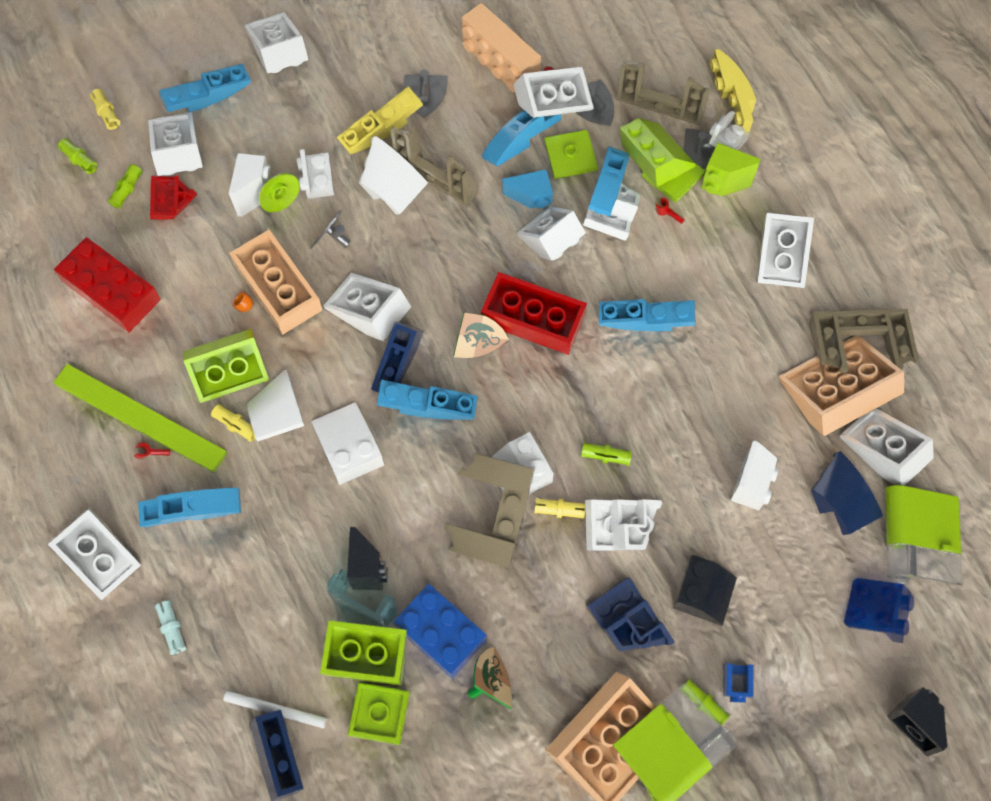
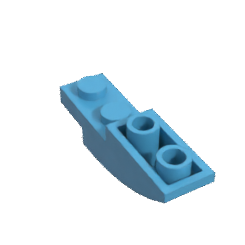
[159,63,251,112]
[482,110,561,167]
[588,146,629,217]
[599,299,696,331]
[376,380,478,420]
[138,488,241,528]

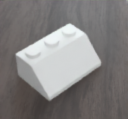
[513,67,594,118]

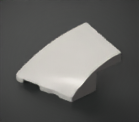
[359,136,428,215]
[583,183,641,241]
[247,369,304,442]
[585,499,662,551]

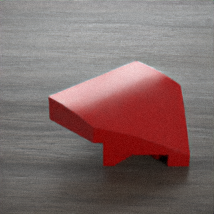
[150,174,197,220]

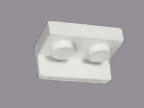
[709,111,750,150]
[297,149,334,199]

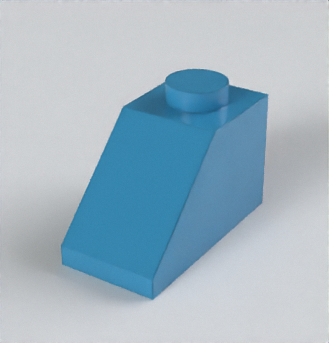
[502,170,553,209]

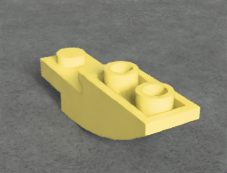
[710,49,756,133]
[337,86,423,155]

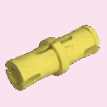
[90,89,120,130]
[211,404,255,442]
[535,498,585,519]

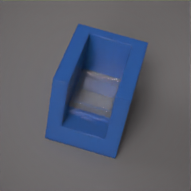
[722,663,754,703]

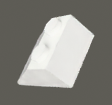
[244,12,308,73]
[148,112,203,176]
[757,213,814,288]
[323,273,411,341]
[311,402,384,485]
[840,408,933,486]
[48,507,141,600]

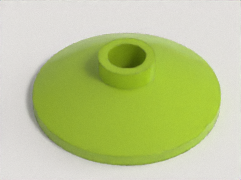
[259,173,300,212]

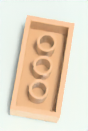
[462,3,541,93]
[229,230,322,335]

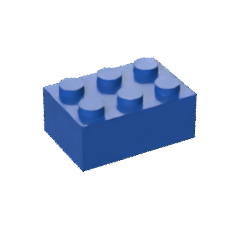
[393,584,487,679]

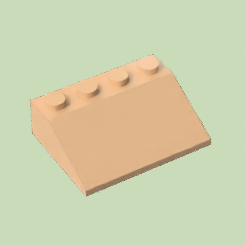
[779,335,904,436]
[545,672,656,801]

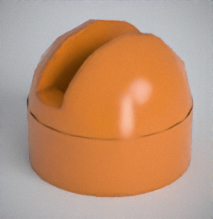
[232,292,253,312]

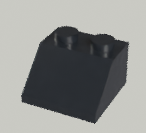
[347,527,388,590]
[673,555,737,626]
[887,687,947,756]

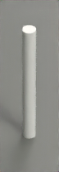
[224,691,327,729]

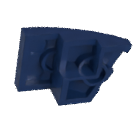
[811,451,883,535]
[586,577,675,652]

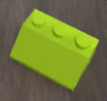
[620,118,695,187]
[183,328,269,403]
[320,620,407,686]

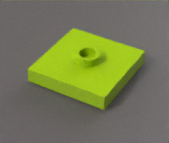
[544,130,598,179]
[642,162,706,204]
[348,682,410,745]

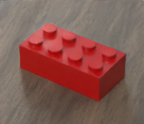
[53,237,161,333]
[481,272,587,355]

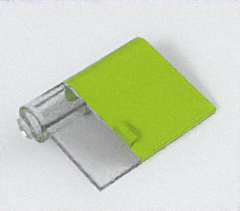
[885,485,963,585]
[612,683,736,801]

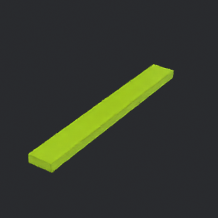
[53,364,228,473]

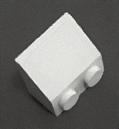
[229,153,272,217]
[517,206,585,261]
[492,432,553,494]
[731,440,779,510]

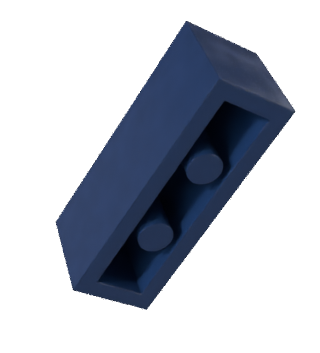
[249,710,304,801]

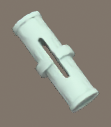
[155,600,187,655]

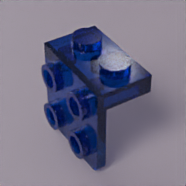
[844,578,914,643]

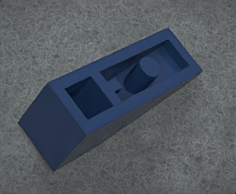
[371,322,424,393]

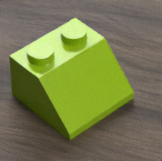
[701,143,761,196]

